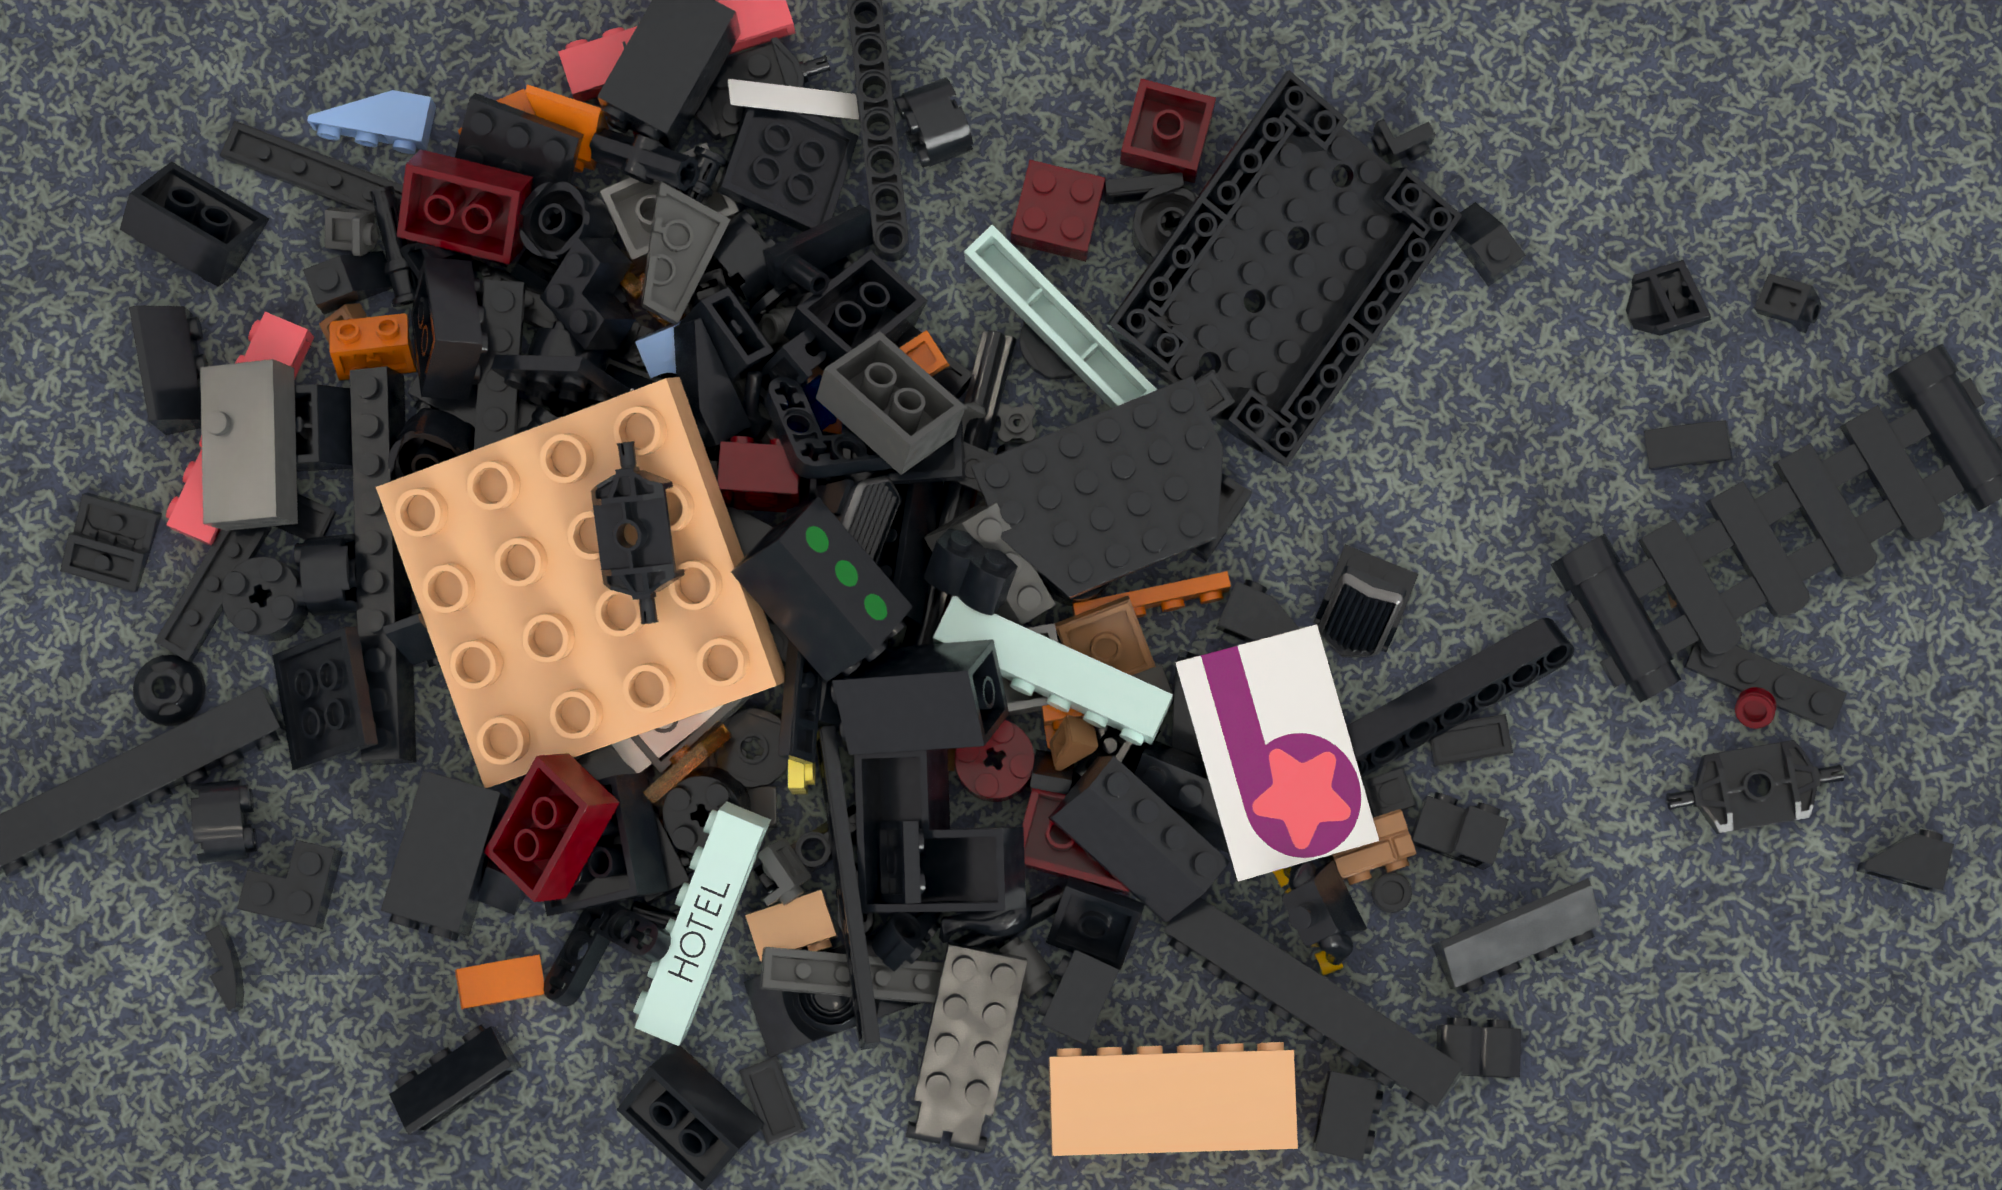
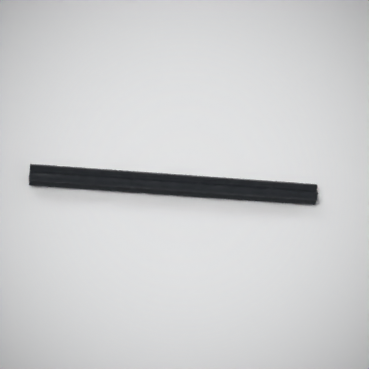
[902,330,1016,646]

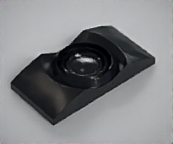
[744,934,921,1058]

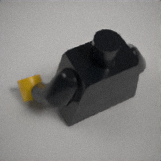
[1272,861,1367,976]

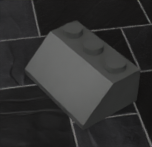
[924,501,1056,625]

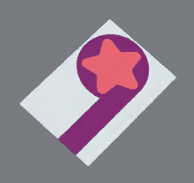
[1175,625,1379,881]

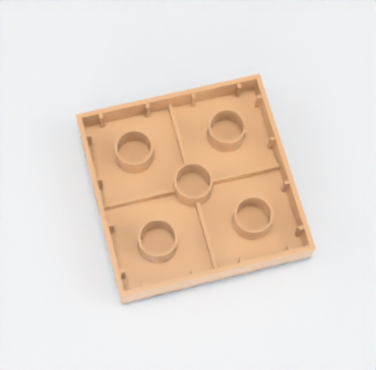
[376,377,785,788]

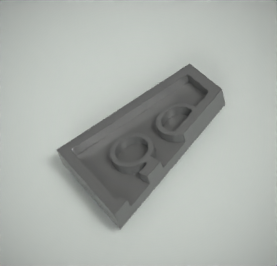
[640,181,731,325]

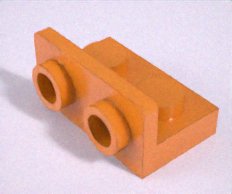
[329,313,416,380]

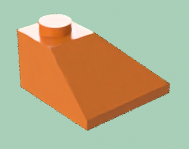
[525,84,609,173]

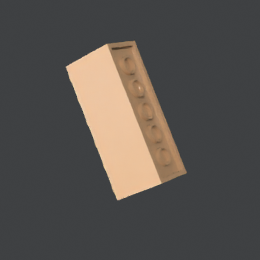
[1049,1042,1298,1156]

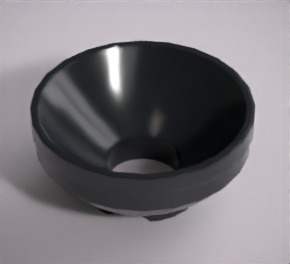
[133,655,206,726]

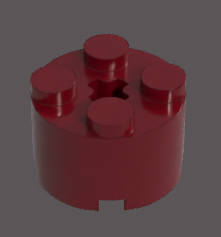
[955,720,1034,802]

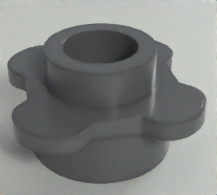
[998,404,1036,443]

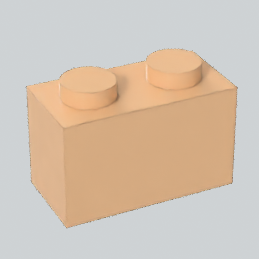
[745,890,838,962]

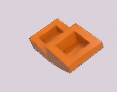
[455,954,545,1009]

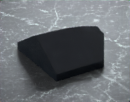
[1626,260,1711,336]

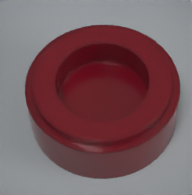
[1735,687,1776,729]

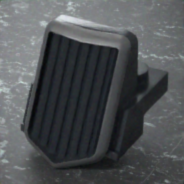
[786,476,900,563]
[1313,544,1418,657]

